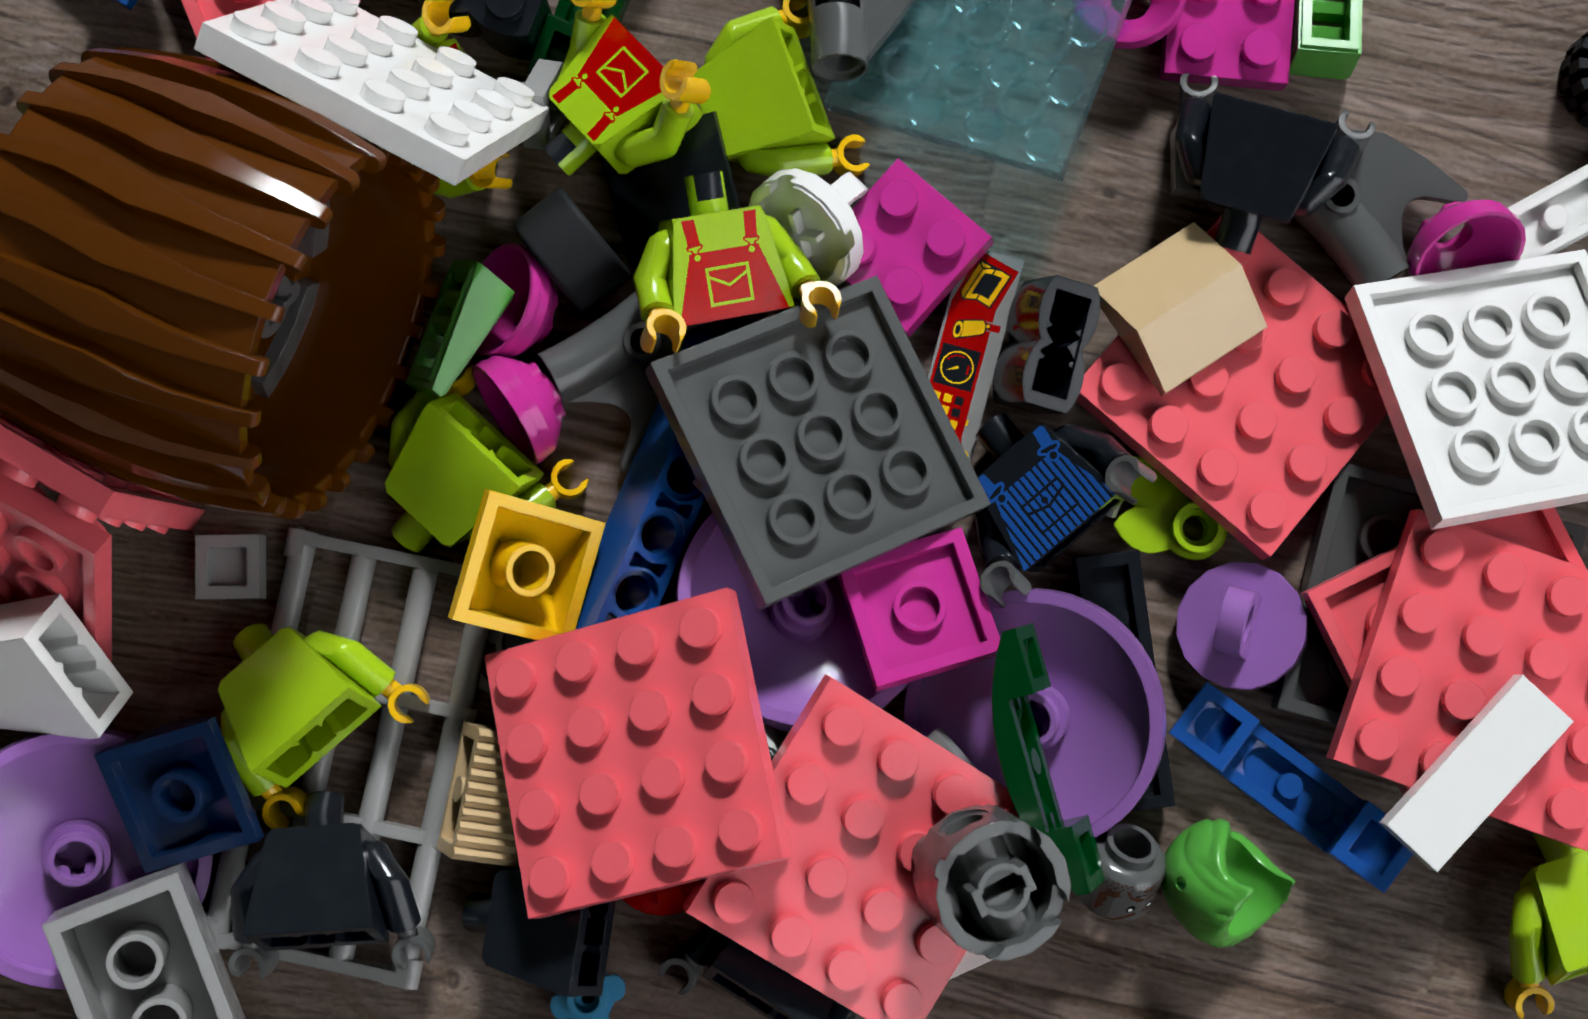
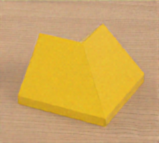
[448,489,606,640]

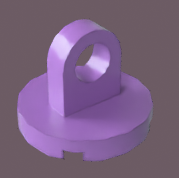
[1176,562,1308,691]

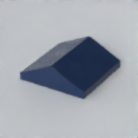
[94,716,265,873]

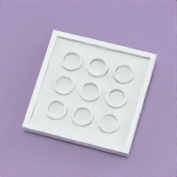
[194,0,549,186]
[1345,249,1588,530]

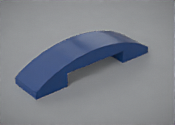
[1168,682,1413,894]

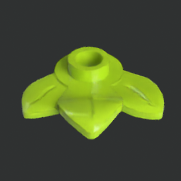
[1113,456,1227,560]

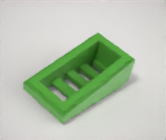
[1289,0,1363,80]
[406,259,515,397]

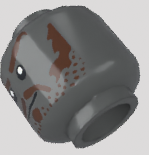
[1077,823,1165,922]

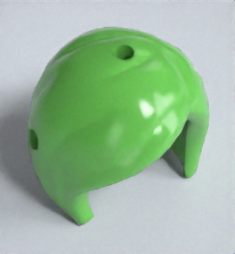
[1161,818,1296,948]

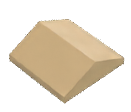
[1094,222,1268,396]

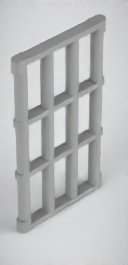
[205,526,490,990]

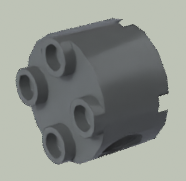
[912,804,1071,961]

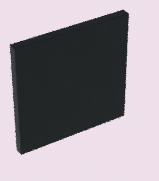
[601,111,741,266]

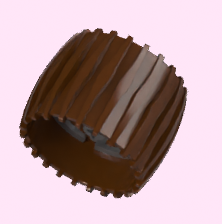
[0,47,446,519]

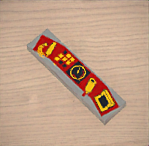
[927,250,1025,461]

